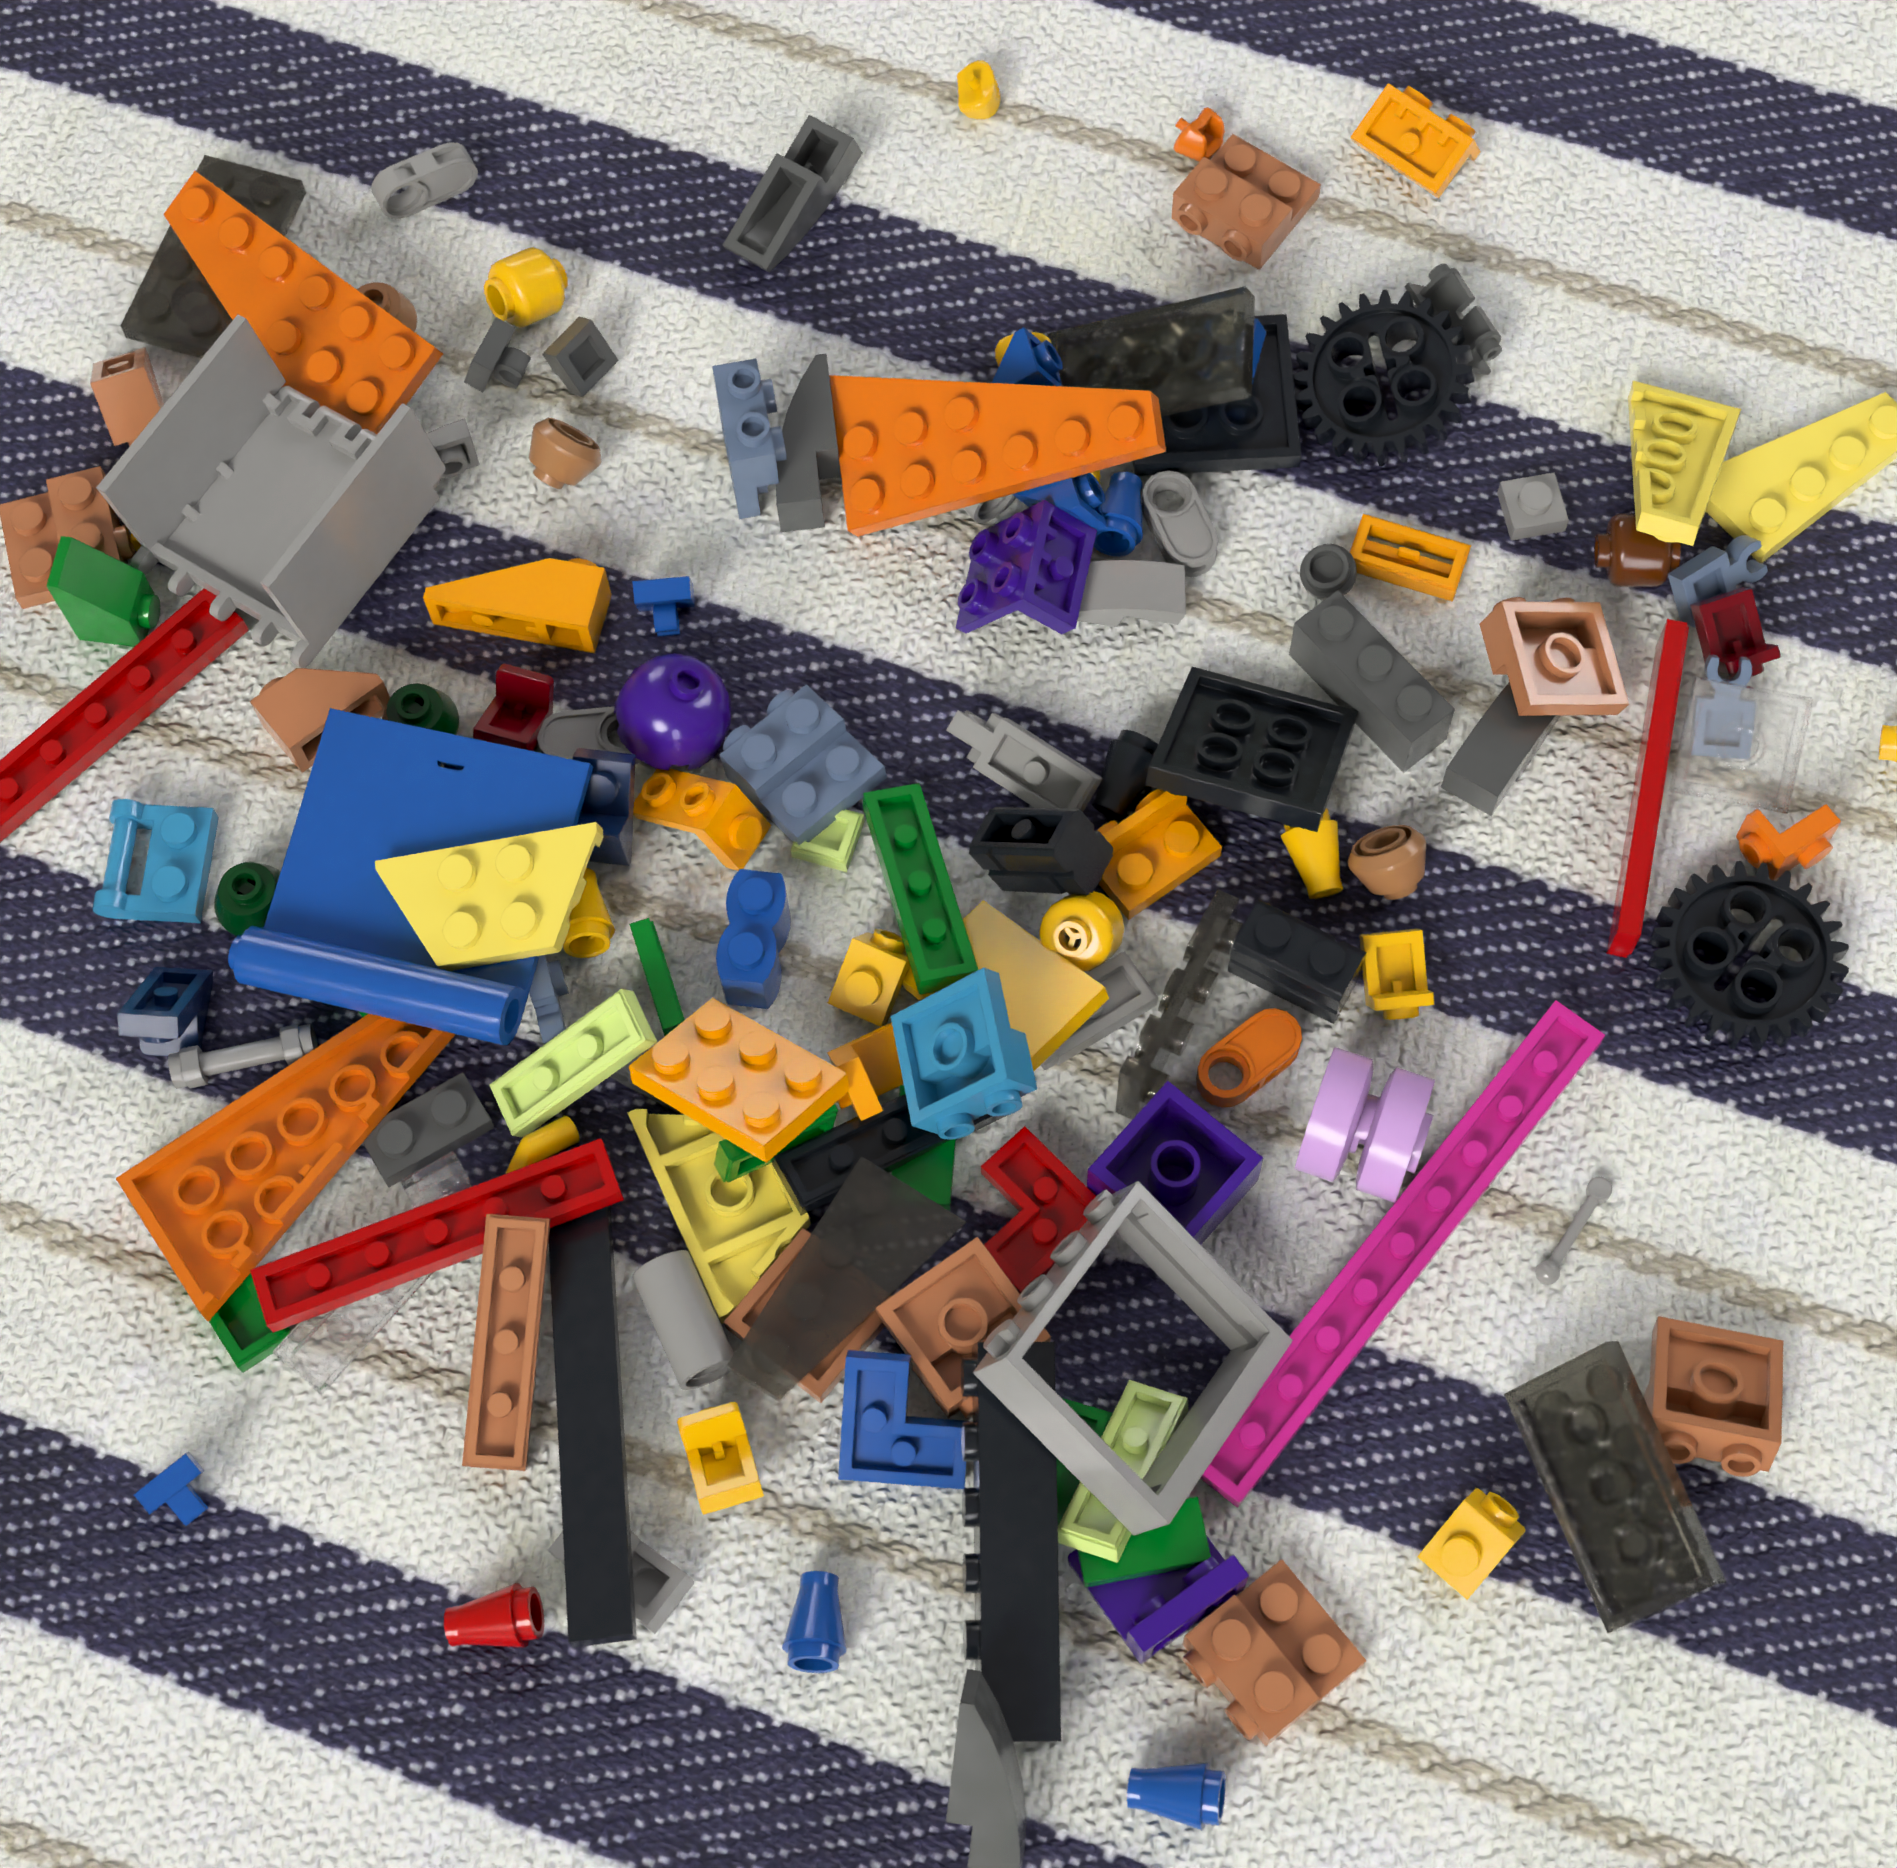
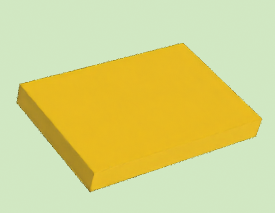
[903,900,1109,1071]

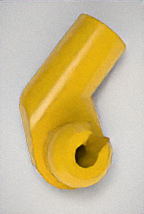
[506,1116,579,1174]

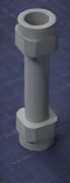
[168,1024,318,1089]

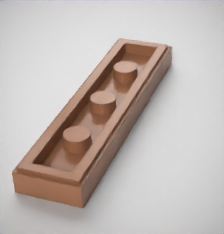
[462,1214,551,1471]

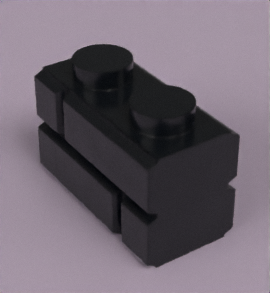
[969,807,1113,895]
[1228,900,1367,1024]

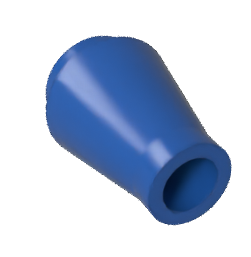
[1094,471,1143,557]
[782,1571,847,1673]
[1127,1763,1226,1831]

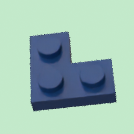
[838,1350,970,1489]

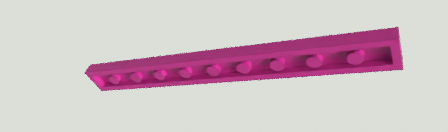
[1200,1000,1605,1508]

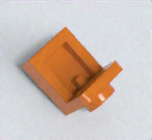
[1736,804,1841,880]

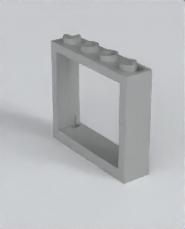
[973,1181,1293,1535]

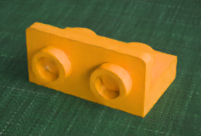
[1351,83,1481,199]
[1097,789,1222,920]

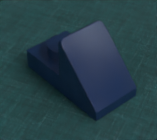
[573,748,636,866]
[117,967,213,1056]

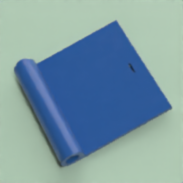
[228,708,593,1045]

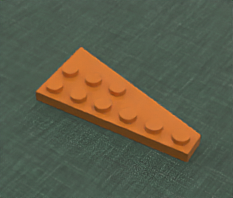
[163,171,443,434]
[829,375,1166,537]
[116,1014,456,1322]

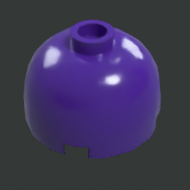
[614,653,731,771]

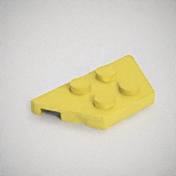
[375,822,603,971]
[627,1109,811,1324]

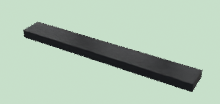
[548,1205,637,1648]

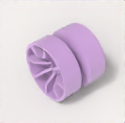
[1294,1047,1435,1203]

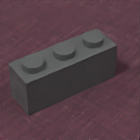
[1289,590,1455,773]

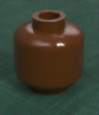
[1594,513,1681,587]

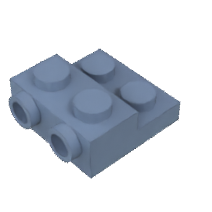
[712,358,787,519]
[719,684,887,845]

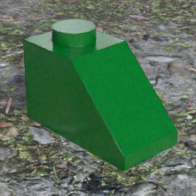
[46,536,160,647]

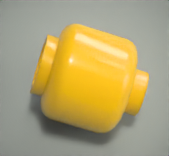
[484,247,568,328]
[1039,891,1124,972]

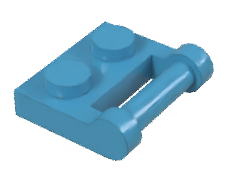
[92,799,219,923]

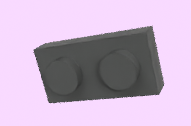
[363,1072,495,1188]

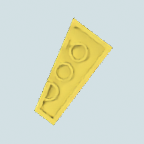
[1628,380,1741,546]
[1705,392,1897,563]

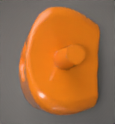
[1173,108,1225,162]

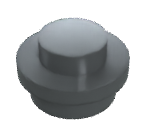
[1300,544,1357,600]

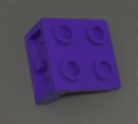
[956,500,1097,634]
[1068,1535,1249,1665]

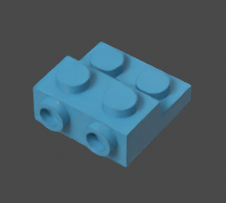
[890,968,1037,1140]

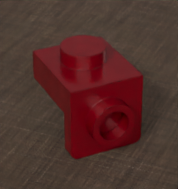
[1690,587,1781,678]
[473,664,554,751]

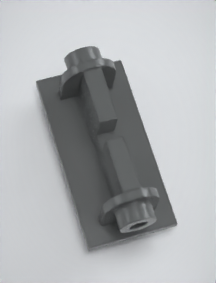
[1404,264,1502,375]

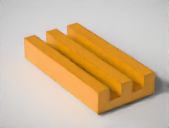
[1350,514,1471,602]

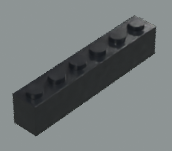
[961,1342,1061,1742]

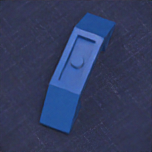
[992,327,1107,532]

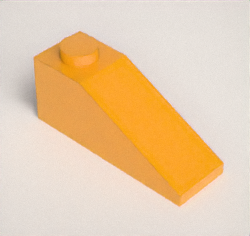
[423,558,612,653]

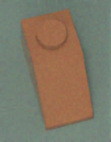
[90,347,164,447]
[250,668,390,773]

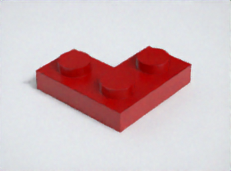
[981,1126,1096,1294]

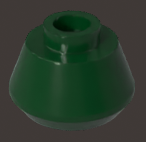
[382,683,459,735]
[214,862,281,936]

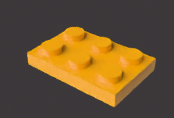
[629,997,849,1163]

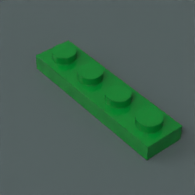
[863,783,978,995]

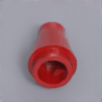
[444,1583,544,1648]

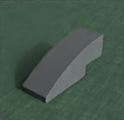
[722,115,863,273]
[776,354,841,532]
[1441,682,1561,816]
[946,1669,1026,1868]

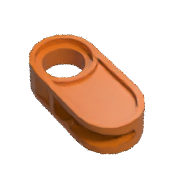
[1196,1008,1302,1108]

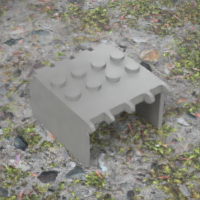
[96,314,446,668]

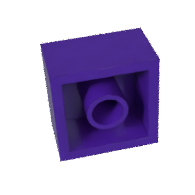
[1087,1081,1263,1245]

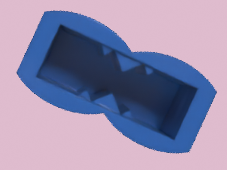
[716,869,791,1009]

